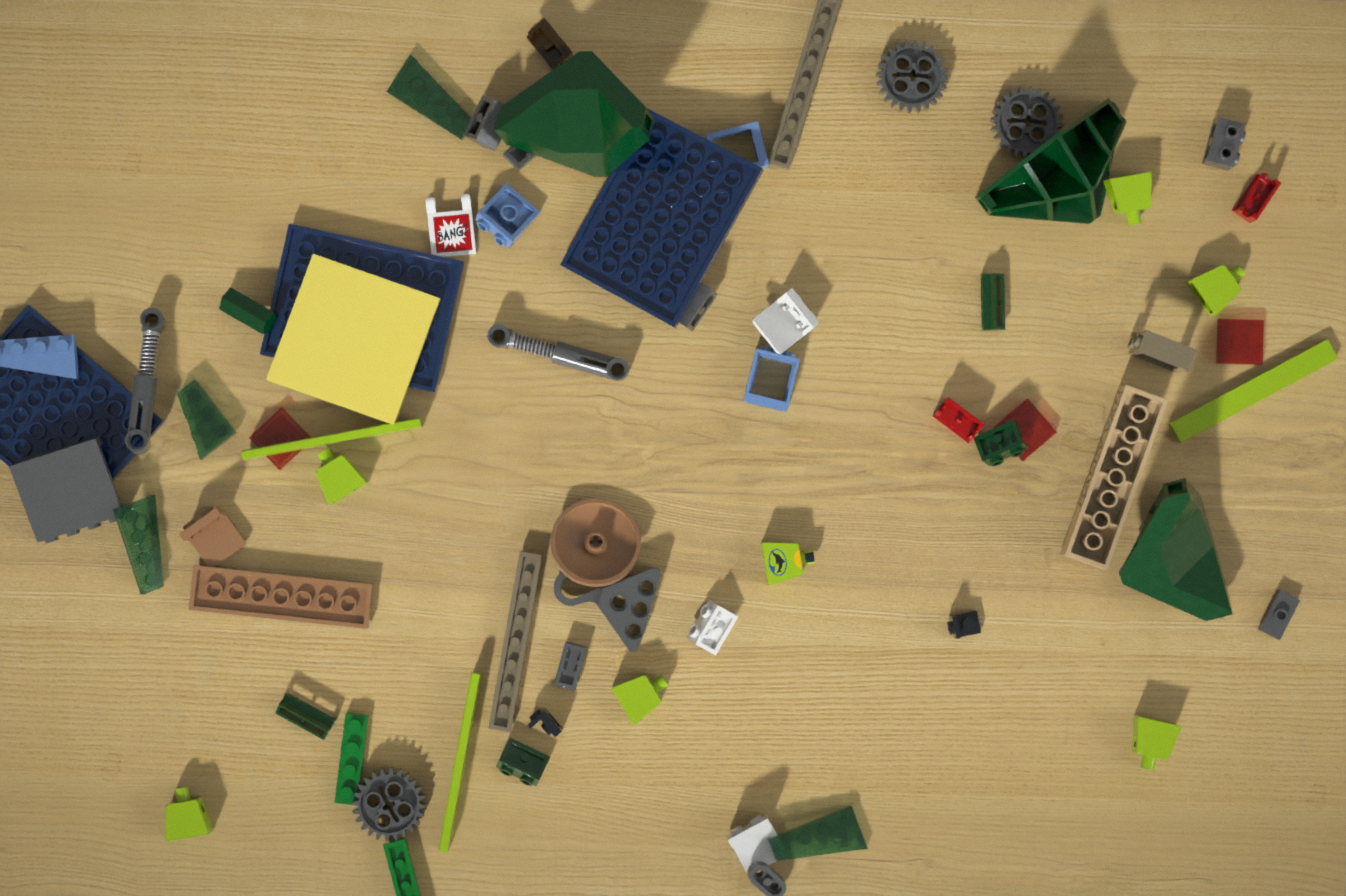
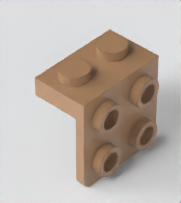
[180,507,246,567]

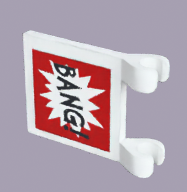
[425,194,476,257]

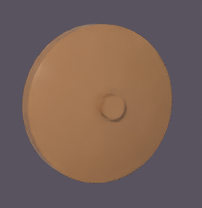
[551,498,641,587]

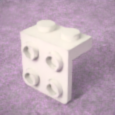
[752,288,819,354]
[727,815,786,873]

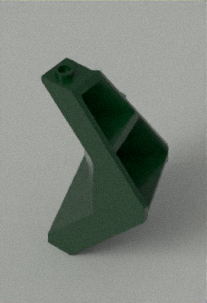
[494,51,655,177]
[976,98,1127,224]
[1119,478,1233,621]

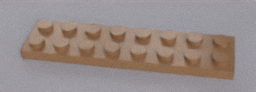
[189,565,373,629]

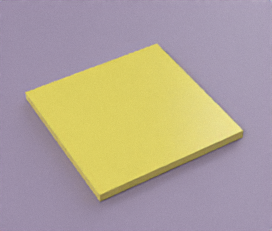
[266,254,441,425]

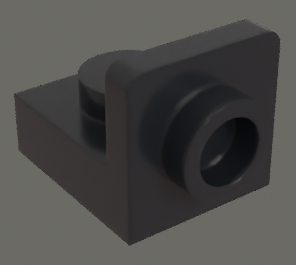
[947,610,981,639]
[528,709,563,737]

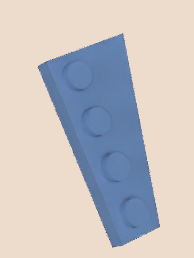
[0,334,79,380]

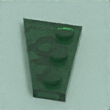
[177,379,237,460]

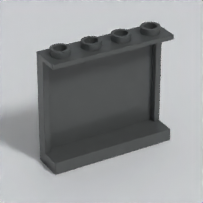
[9,435,128,544]

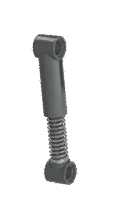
[125,308,166,455]
[487,324,629,382]

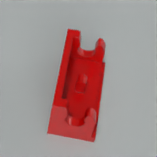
[1232,173,1281,223]
[933,397,985,443]

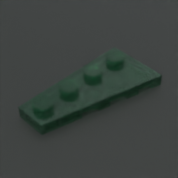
[386,54,471,141]
[113,495,164,594]
[768,806,868,861]

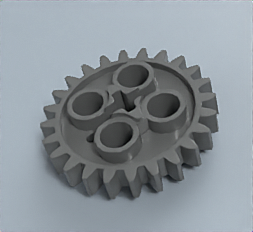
[876,40,949,114]
[990,86,1064,160]
[352,767,426,841]

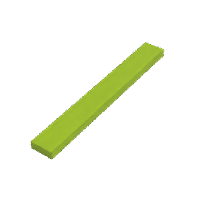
[1169,339,1338,443]
[241,418,423,460]
[438,671,482,853]

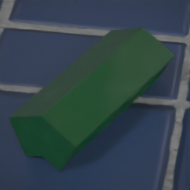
[981,273,1005,331]
[219,287,277,334]
[275,693,336,740]

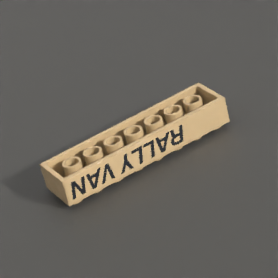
[1060,385,1168,570]

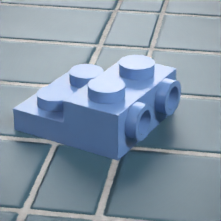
[475,183,540,248]

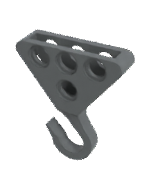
[553,568,661,651]

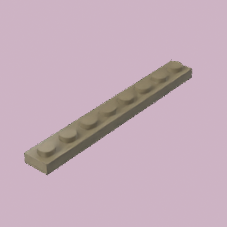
[768,0,841,171]
[488,551,542,732]

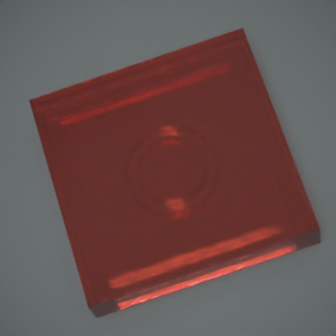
[1216,319,1264,365]
[993,398,1057,461]
[249,407,311,470]

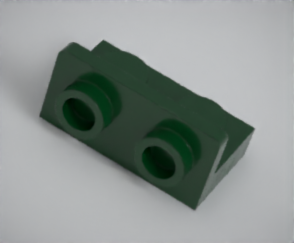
[974,419,1029,466]
[496,738,550,786]

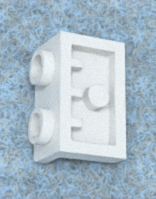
[687,600,738,656]

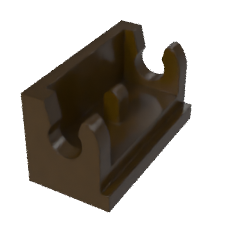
[527,18,573,70]

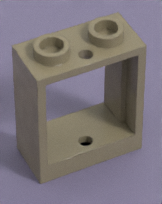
[1128,330,1197,374]

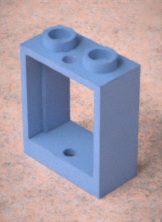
[706,121,769,169]
[743,346,800,412]

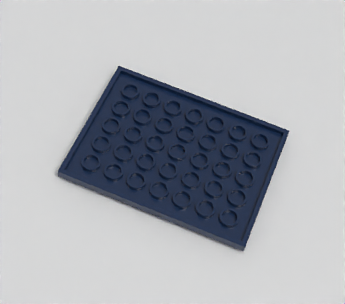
[560,108,764,328]
[260,224,464,393]
[0,305,165,481]

